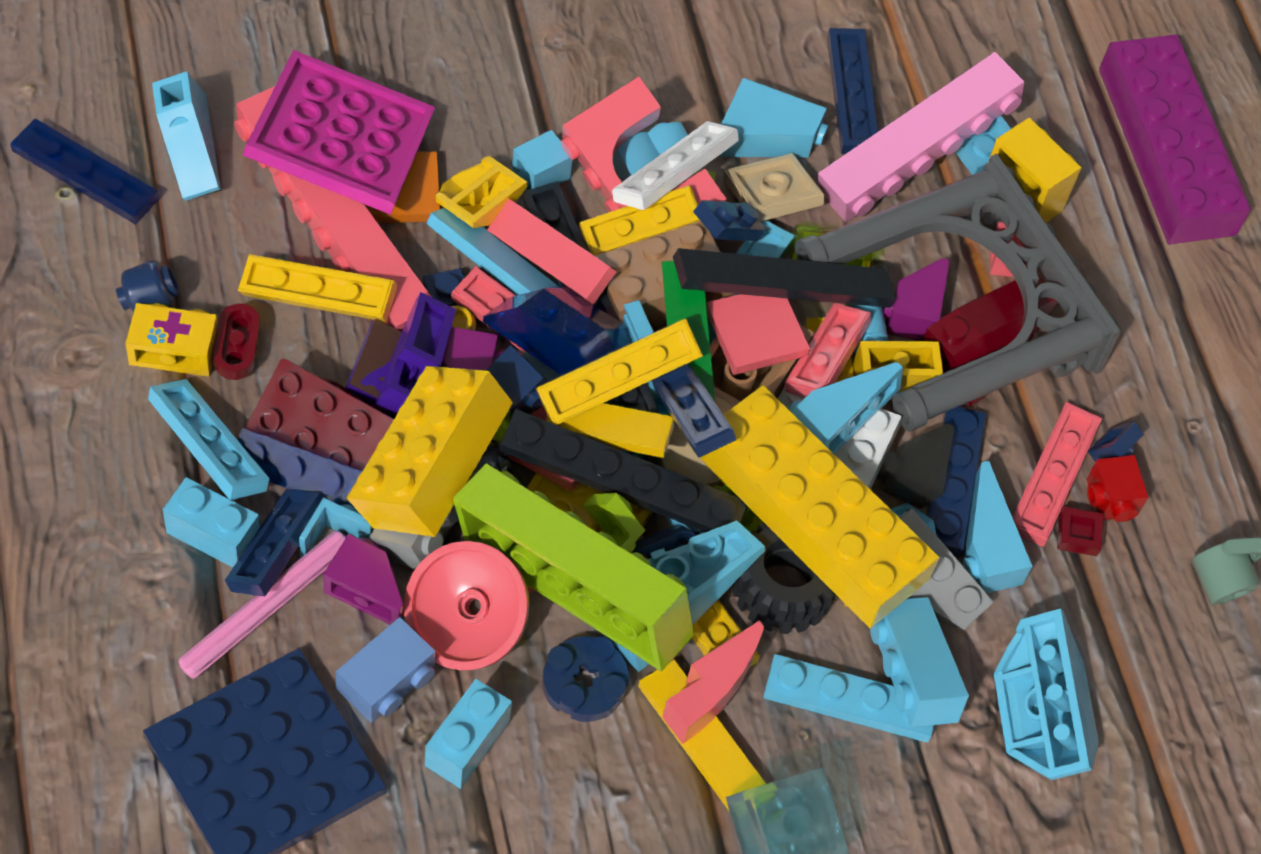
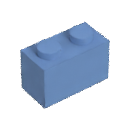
[336,617,436,724]

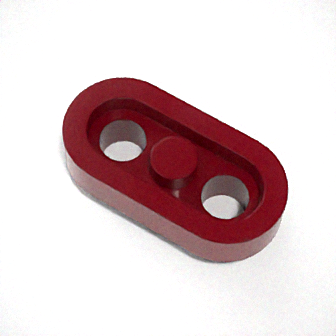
[213,303,260,380]

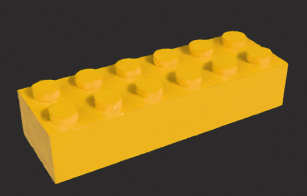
[700,385,940,629]

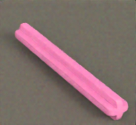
[179,531,346,679]

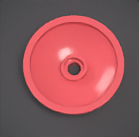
[404,541,529,670]

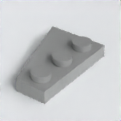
[899,508,994,630]

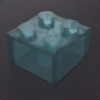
[726,767,850,854]

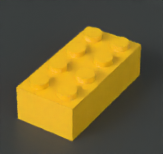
[347,366,513,537]

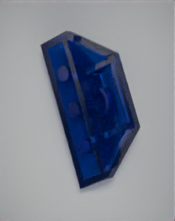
[483,287,629,404]

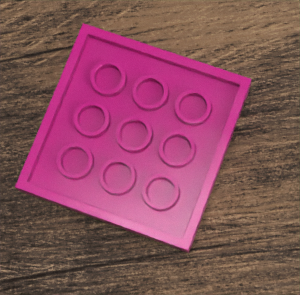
[243,50,435,215]

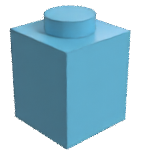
[512,130,573,190]

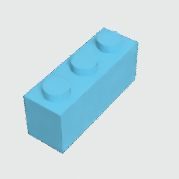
[870,597,969,727]

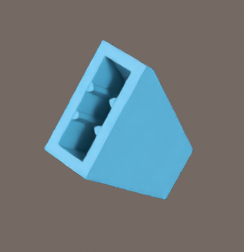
[719,78,829,158]

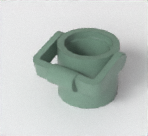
[1191,538,1261,606]

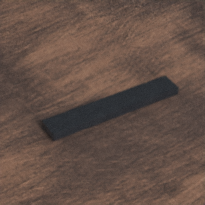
[673,248,896,308]

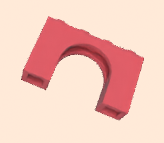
[560,77,727,212]

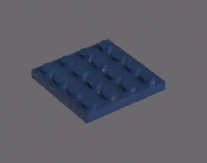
[143,648,386,854]

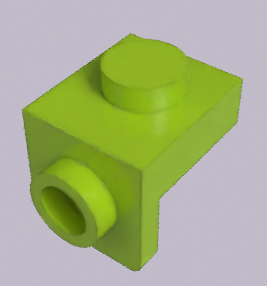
[583,493,645,553]

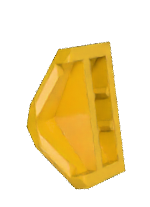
[436,156,527,228]

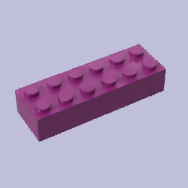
[1099,34,1251,245]

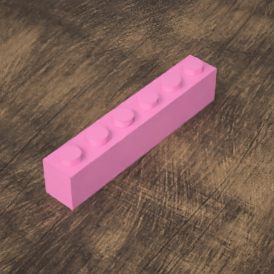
[818,52,1024,222]

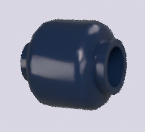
[116,260,180,313]

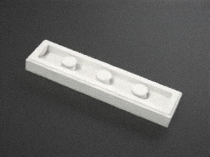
[612,121,739,210]

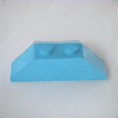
[994,608,1099,780]

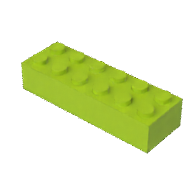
[453,464,694,672]

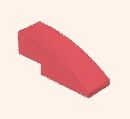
[662,621,764,744]

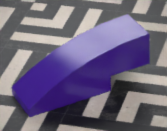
[376,292,456,415]

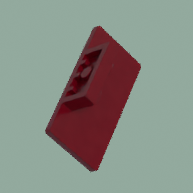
[246,359,396,490]

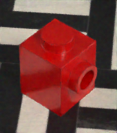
[1086,455,1148,522]

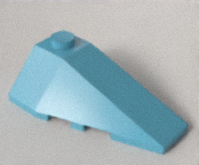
[607,521,765,672]

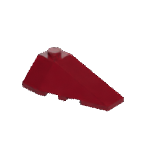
[923,273,1058,407]

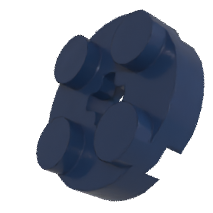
[542,636,629,722]

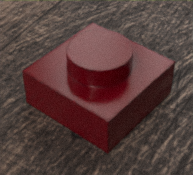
[1057,507,1103,557]

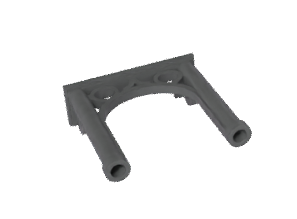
[795,154,1121,432]

